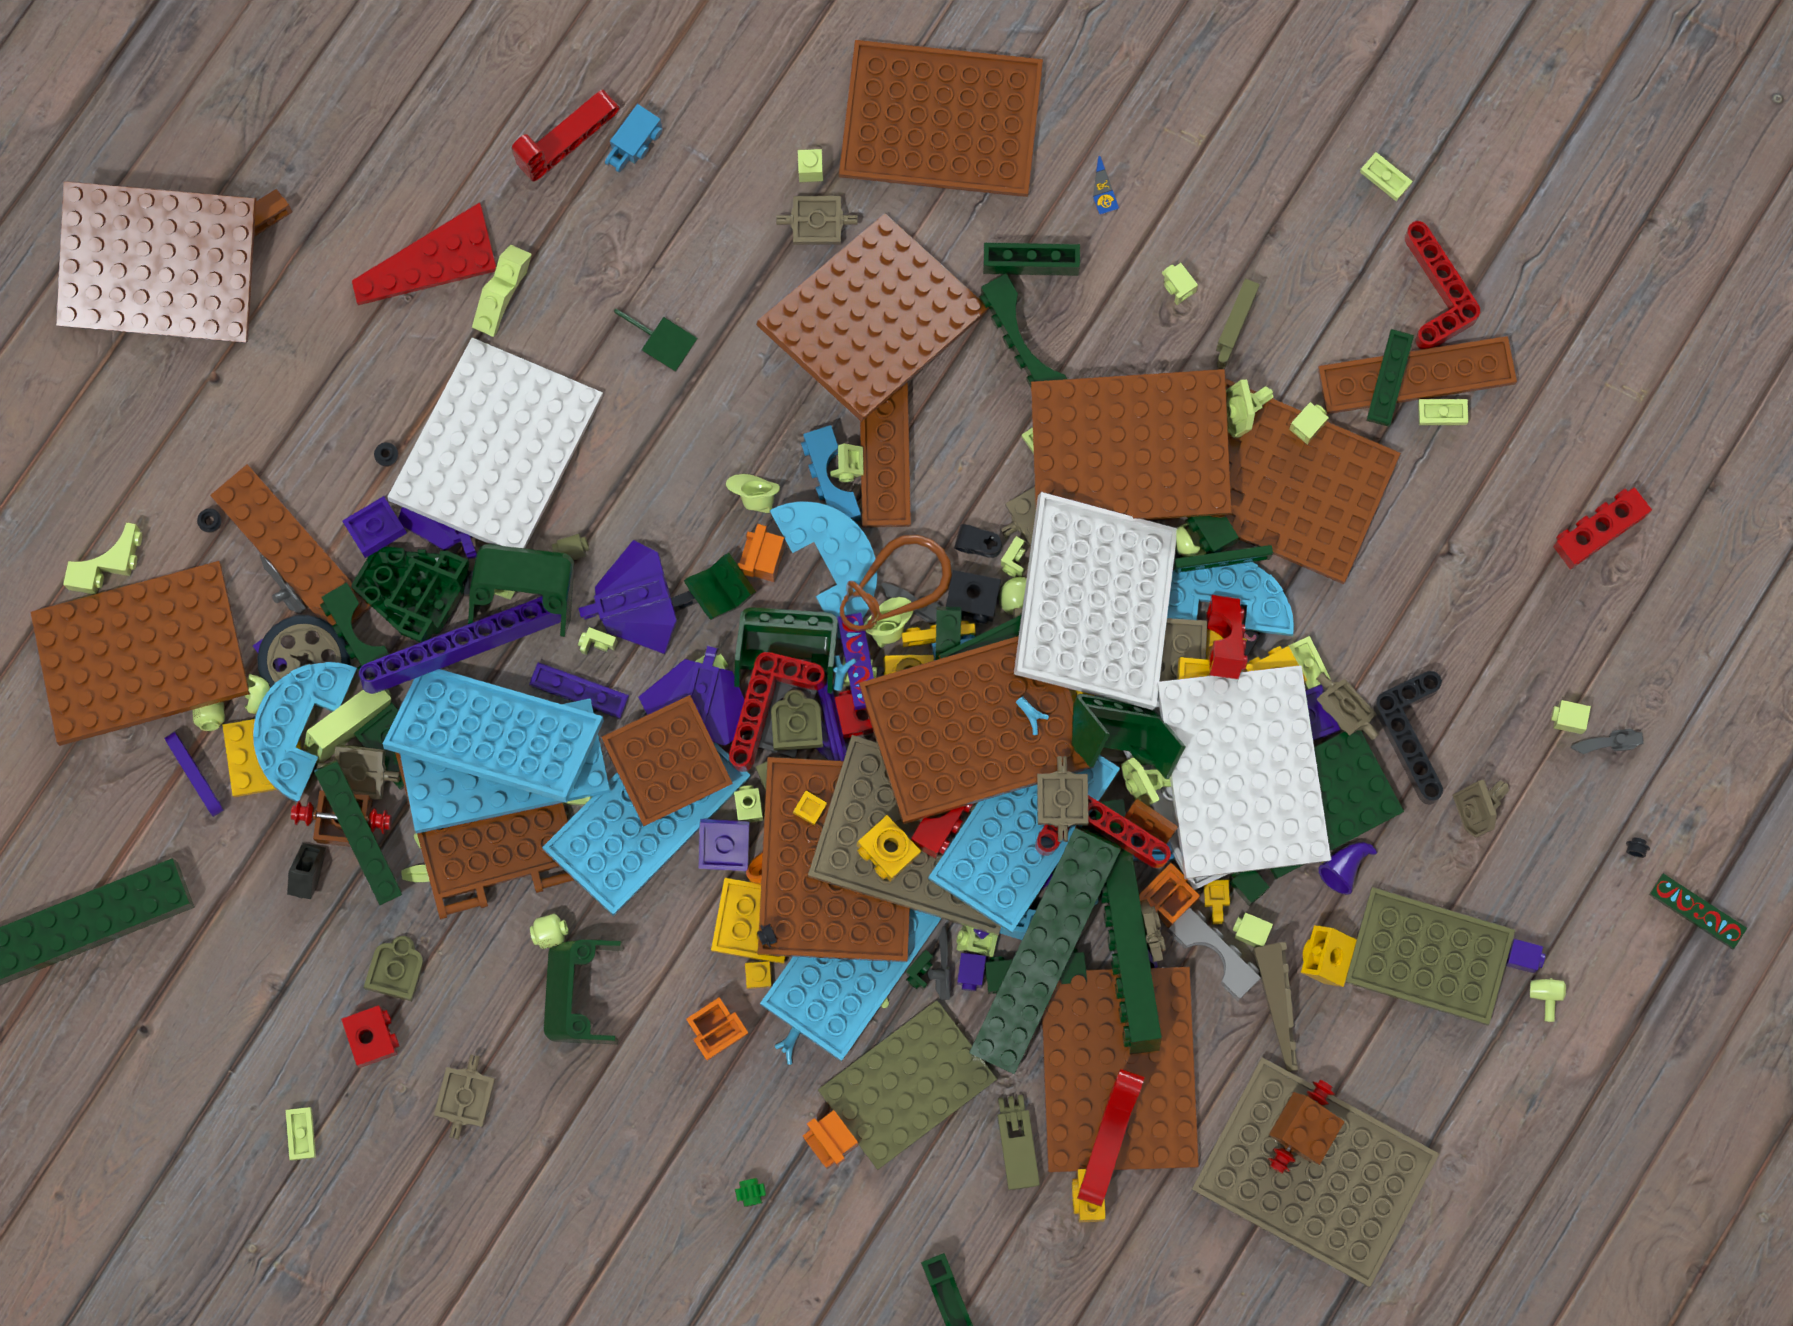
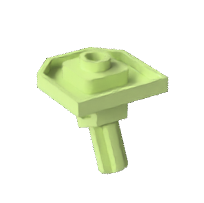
[1226,379,1273,438]
[1121,757,1171,806]

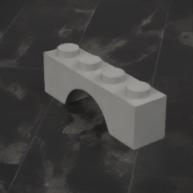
[1167,908,1261,1001]

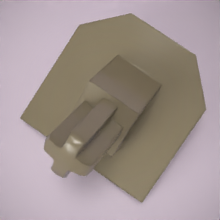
[1452,780,1509,838]

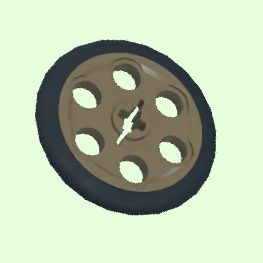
[257,615,351,705]

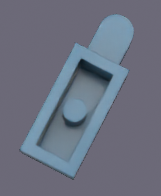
[605,104,663,172]

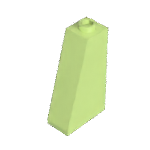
[304,689,392,764]

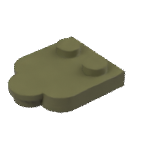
[771,689,823,751]
[364,936,423,1002]

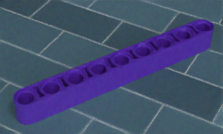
[359,596,561,694]

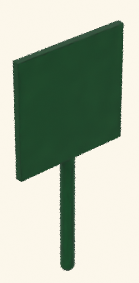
[614,309,698,372]

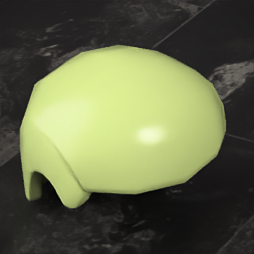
[1175,523,1207,558]
[998,577,1027,615]
[244,674,270,714]

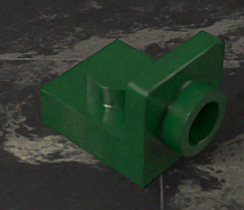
[905,950,933,990]

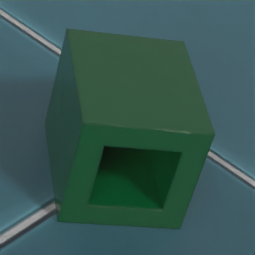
[1230,870,1270,906]

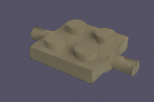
[776,196,858,245]
[1000,487,1036,546]
[1316,672,1380,740]
[317,744,401,800]
[1037,756,1088,842]
[1140,899,1166,962]
[434,1055,496,1140]

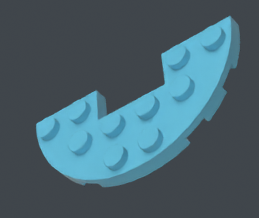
[769,502,877,639]
[1167,562,1294,636]
[253,662,357,802]

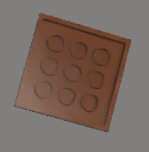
[601,695,733,827]

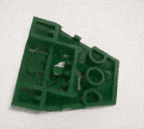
[351,547,470,643]

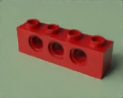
[1553,487,1652,570]

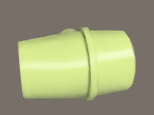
[1530,978,1566,1022]

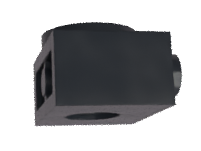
[946,570,1001,624]

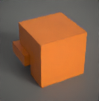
[737,524,785,582]
[1139,863,1200,928]
[686,997,749,1061]
[803,1110,859,1169]

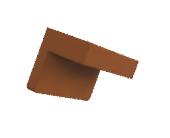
[254,189,292,237]
[1124,799,1178,844]

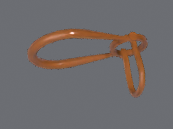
[839,535,952,631]

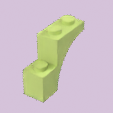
[472,245,532,337]
[63,523,142,594]

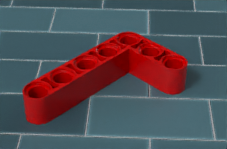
[512,90,620,182]
[1405,221,1480,350]
[729,652,827,772]
[1035,795,1171,868]
[1077,1069,1145,1207]

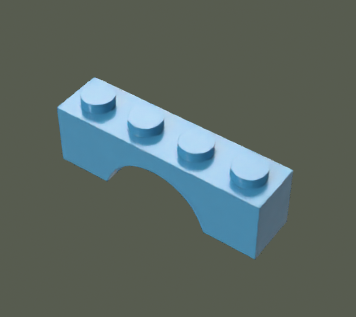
[801,425,861,522]

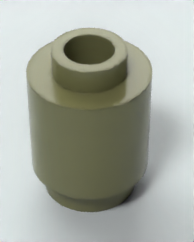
[552,533,590,560]

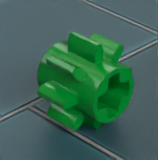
[735,1178,766,1207]

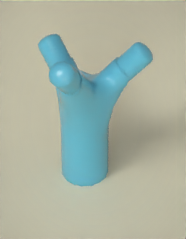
[833,656,856,691]
[1016,696,1049,735]
[775,1027,800,1065]

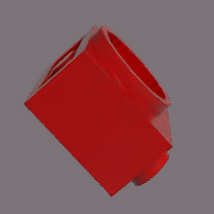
[835,690,874,739]
[341,1005,400,1068]

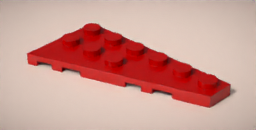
[352,202,496,305]

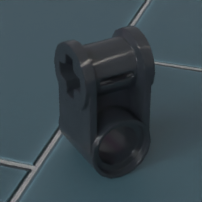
[954,524,1002,558]

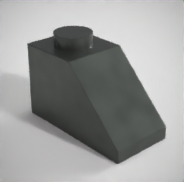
[287,843,326,900]

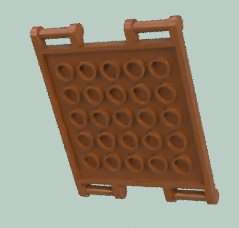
[395,752,577,920]

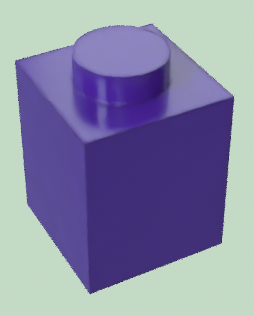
[1506,939,1545,973]
[957,953,986,991]

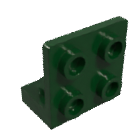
[684,553,756,620]

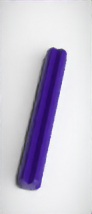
[816,677,846,761]

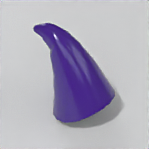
[1318,842,1377,895]

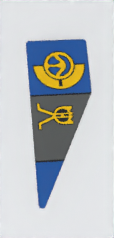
[1093,156,1119,214]

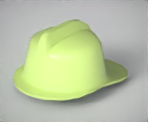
[726,474,780,513]
[864,597,914,648]

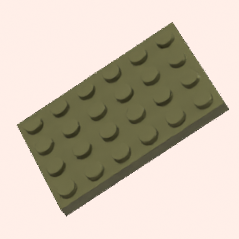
[1345,887,1515,1026]
[818,1000,997,1170]

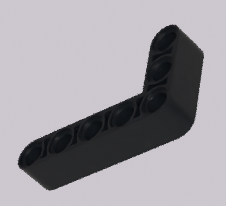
[1373,671,1443,805]

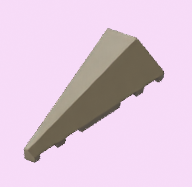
[1252,942,1298,1072]

